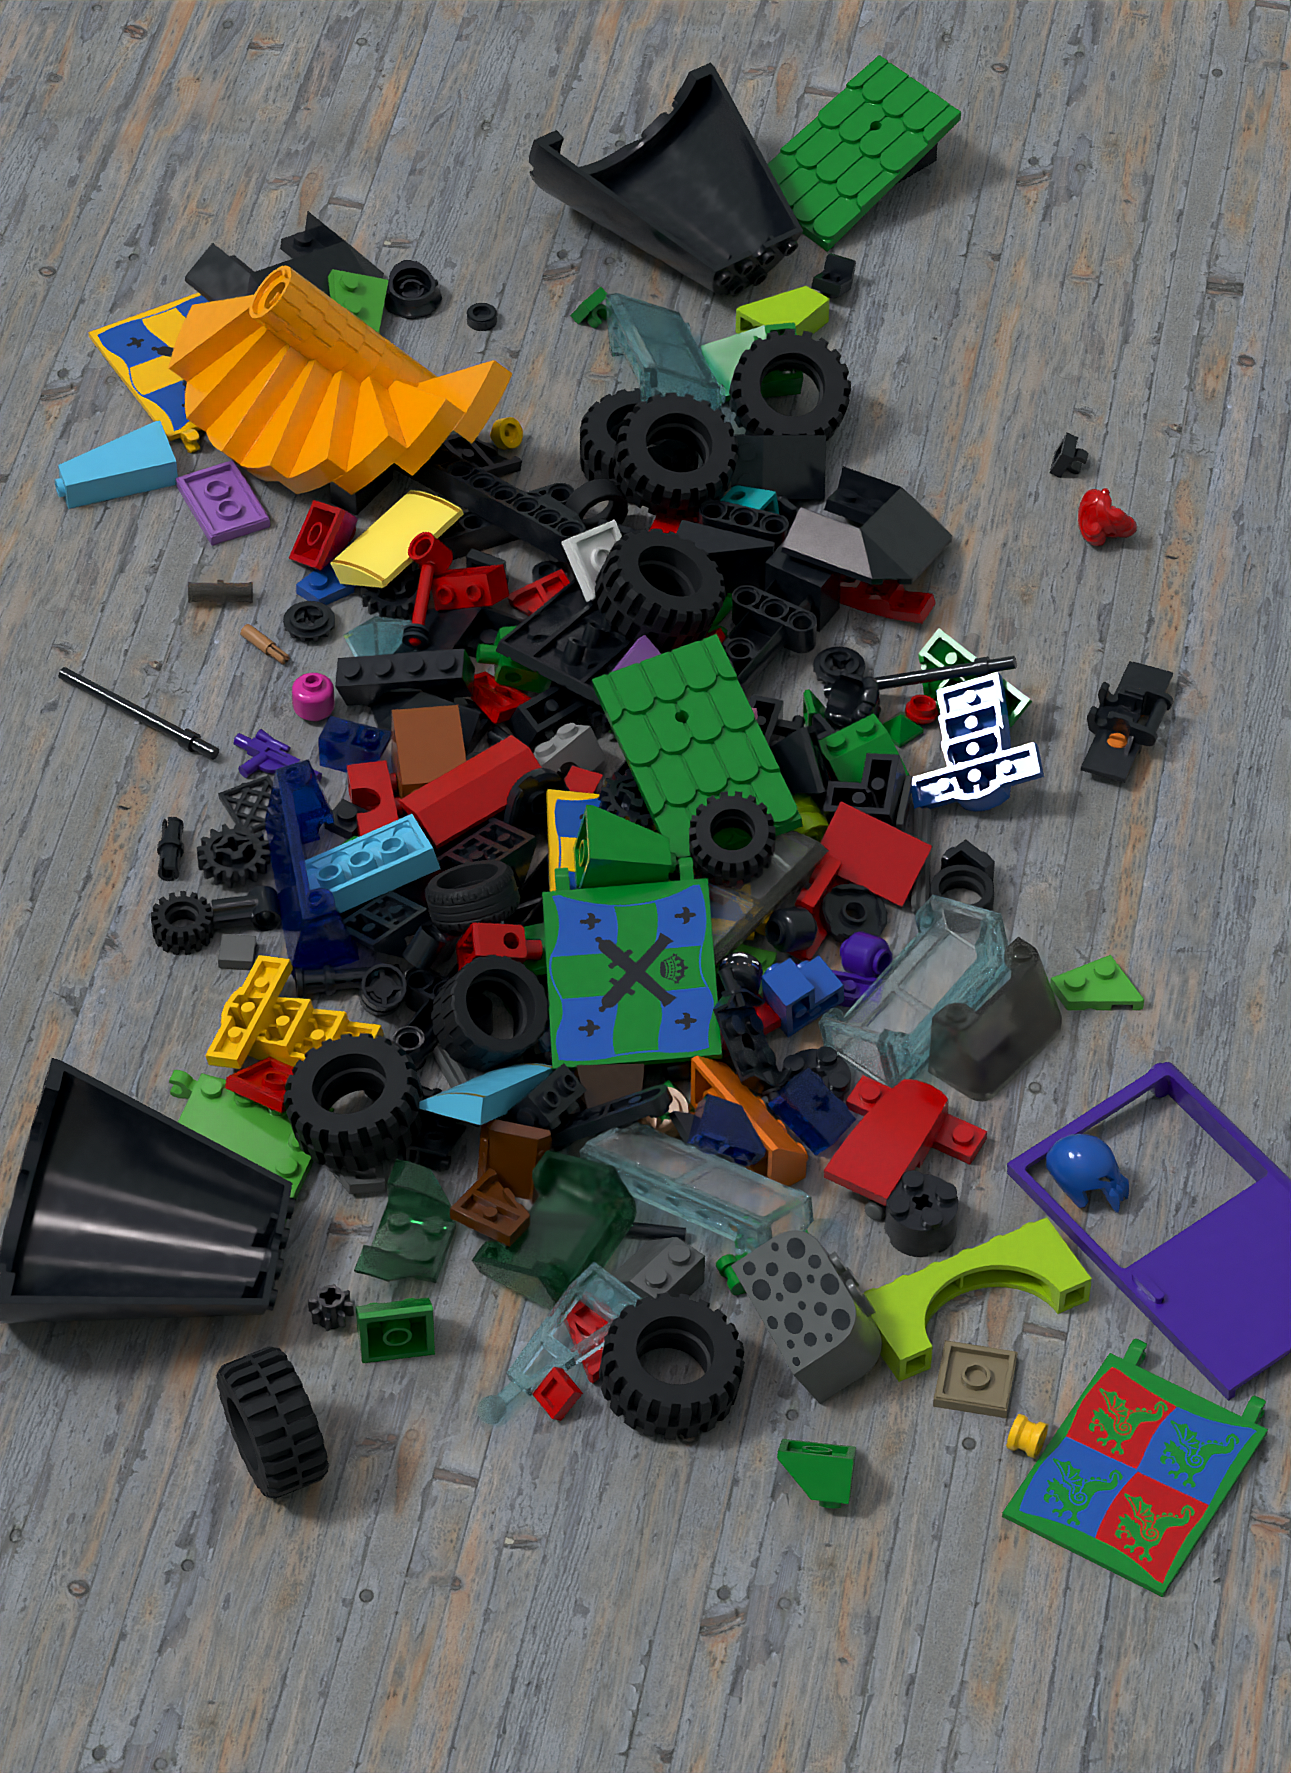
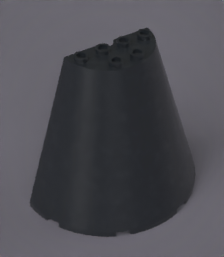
[529,62,803,297]
[0,1058,296,1324]

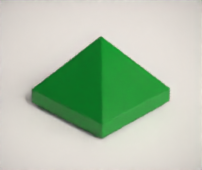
[882,711,924,748]

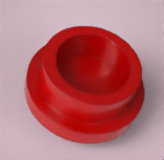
[905,695,938,724]

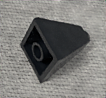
[770,725,830,794]

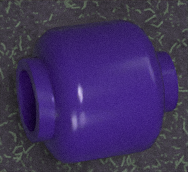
[840,931,893,978]

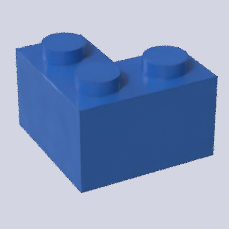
[762,956,844,1037]

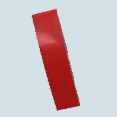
[840,574,936,624]

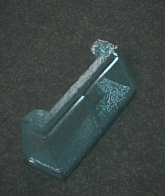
[606,293,726,411]

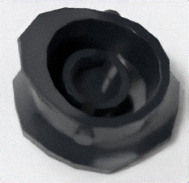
[385,260,442,319]

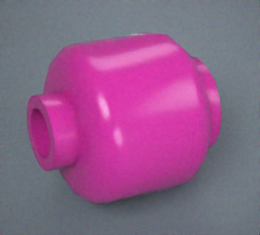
[292,673,335,721]

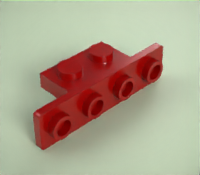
[787,856,853,961]

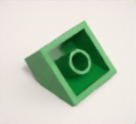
[819,713,910,783]
[356,1297,435,1363]

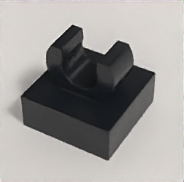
[1049,433,1089,478]

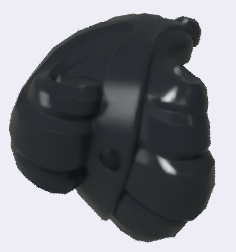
[824,670,882,727]

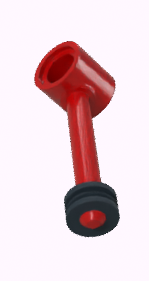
[402,532,453,648]

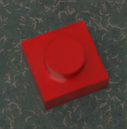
[532,1367,583,1421]

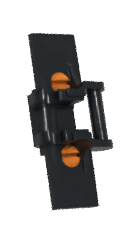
[1081,661,1174,783]

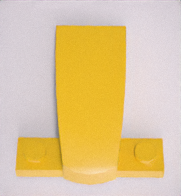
[205,955,384,1069]

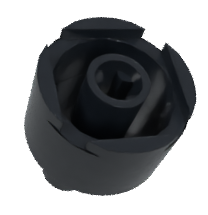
[884,1170,959,1257]

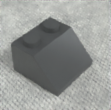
[602,1237,705,1307]

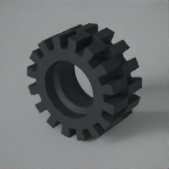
[151,891,214,955]

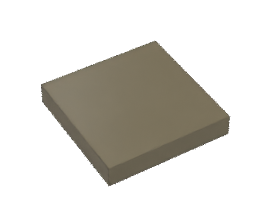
[933,1340,1018,1418]

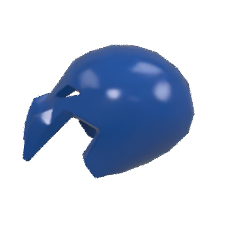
[1046,1134,1129,1213]

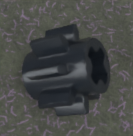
[308,1284,354,1331]

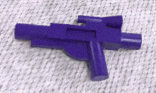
[233,729,322,785]

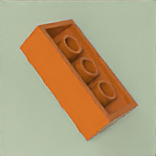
[690,1056,808,1196]

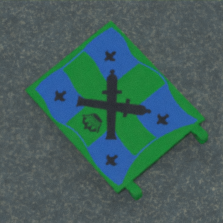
[542,857,722,1071]

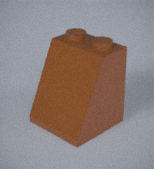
[391,705,466,811]

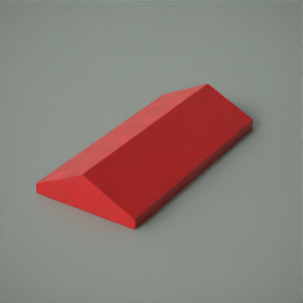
[399,735,542,849]

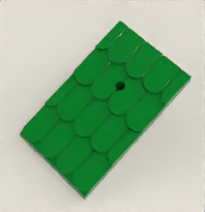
[768,55,961,252]
[592,634,803,873]

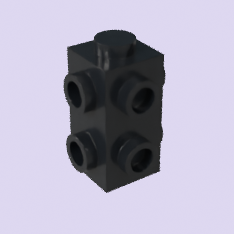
[507,1063,587,1132]

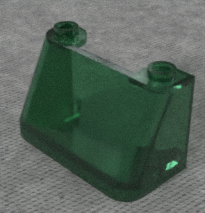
[472,1150,637,1315]

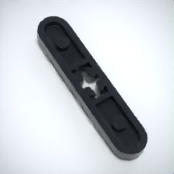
[550,1085,673,1151]

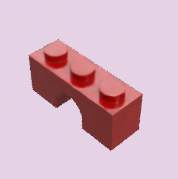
[347,760,403,837]

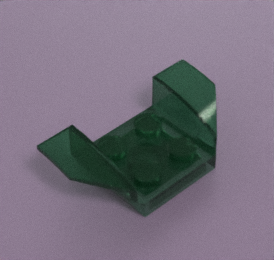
[354,1159,456,1283]

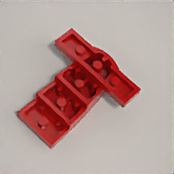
[824,1075,987,1206]

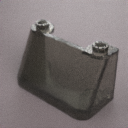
[928,937,1062,1102]

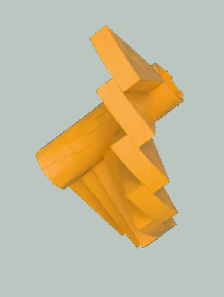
[168,265,512,495]

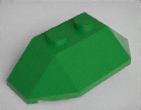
[918,628,1032,728]

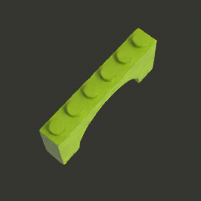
[863,1217,1092,1382]

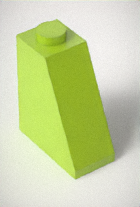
[735,286,830,336]

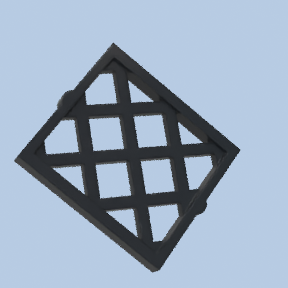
[218,775,294,833]

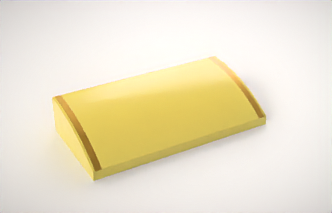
[330,490,464,588]

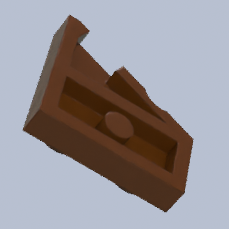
[450,1168,530,1247]

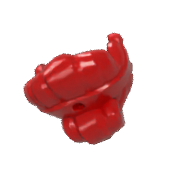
[1078,488,1137,546]

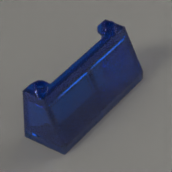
[264,759,360,980]

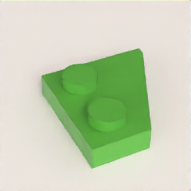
[1050,955,1144,1010]

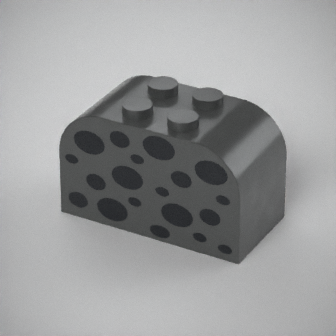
[731,1230,882,1404]

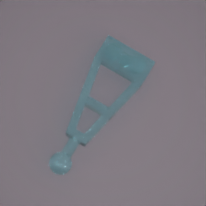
[477,1262,641,1425]

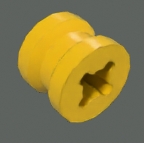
[1006,1414,1048,1459]

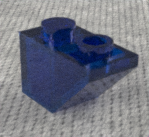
[318,716,391,773]
[687,1094,766,1166]

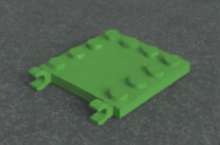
[169,1070,334,1223]

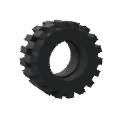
[689,791,776,886]

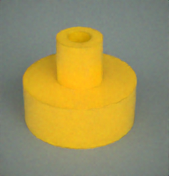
[490,417,523,450]

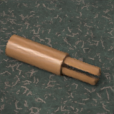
[240,624,289,664]

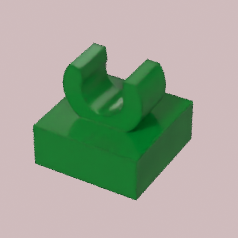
[570,287,612,329]

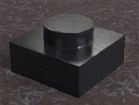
[324,799,370,840]

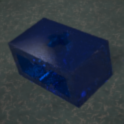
[768,1067,856,1156]

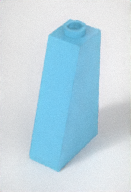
[55,421,178,509]

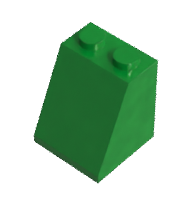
[573,805,676,889]

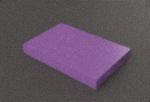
[175,460,270,546]

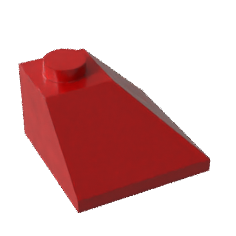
[289,500,358,570]

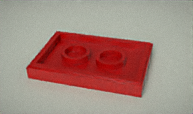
[811,801,933,908]

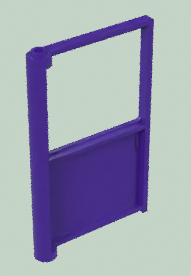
[1007,1062,1291,1401]

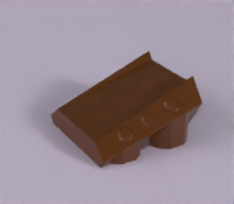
[477,1119,553,1205]

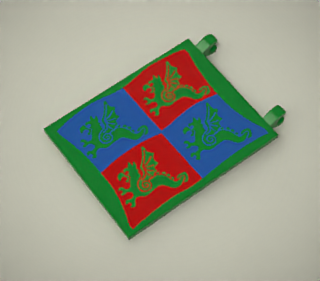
[1002,1339,1268,1598]

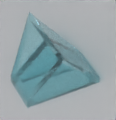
[343,616,412,657]

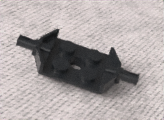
[713,967,792,1116]

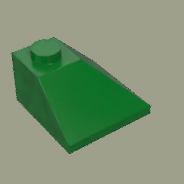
[777,1439,856,1508]

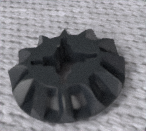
[283,601,335,642]
[813,647,865,685]

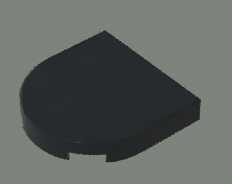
[502,768,570,835]

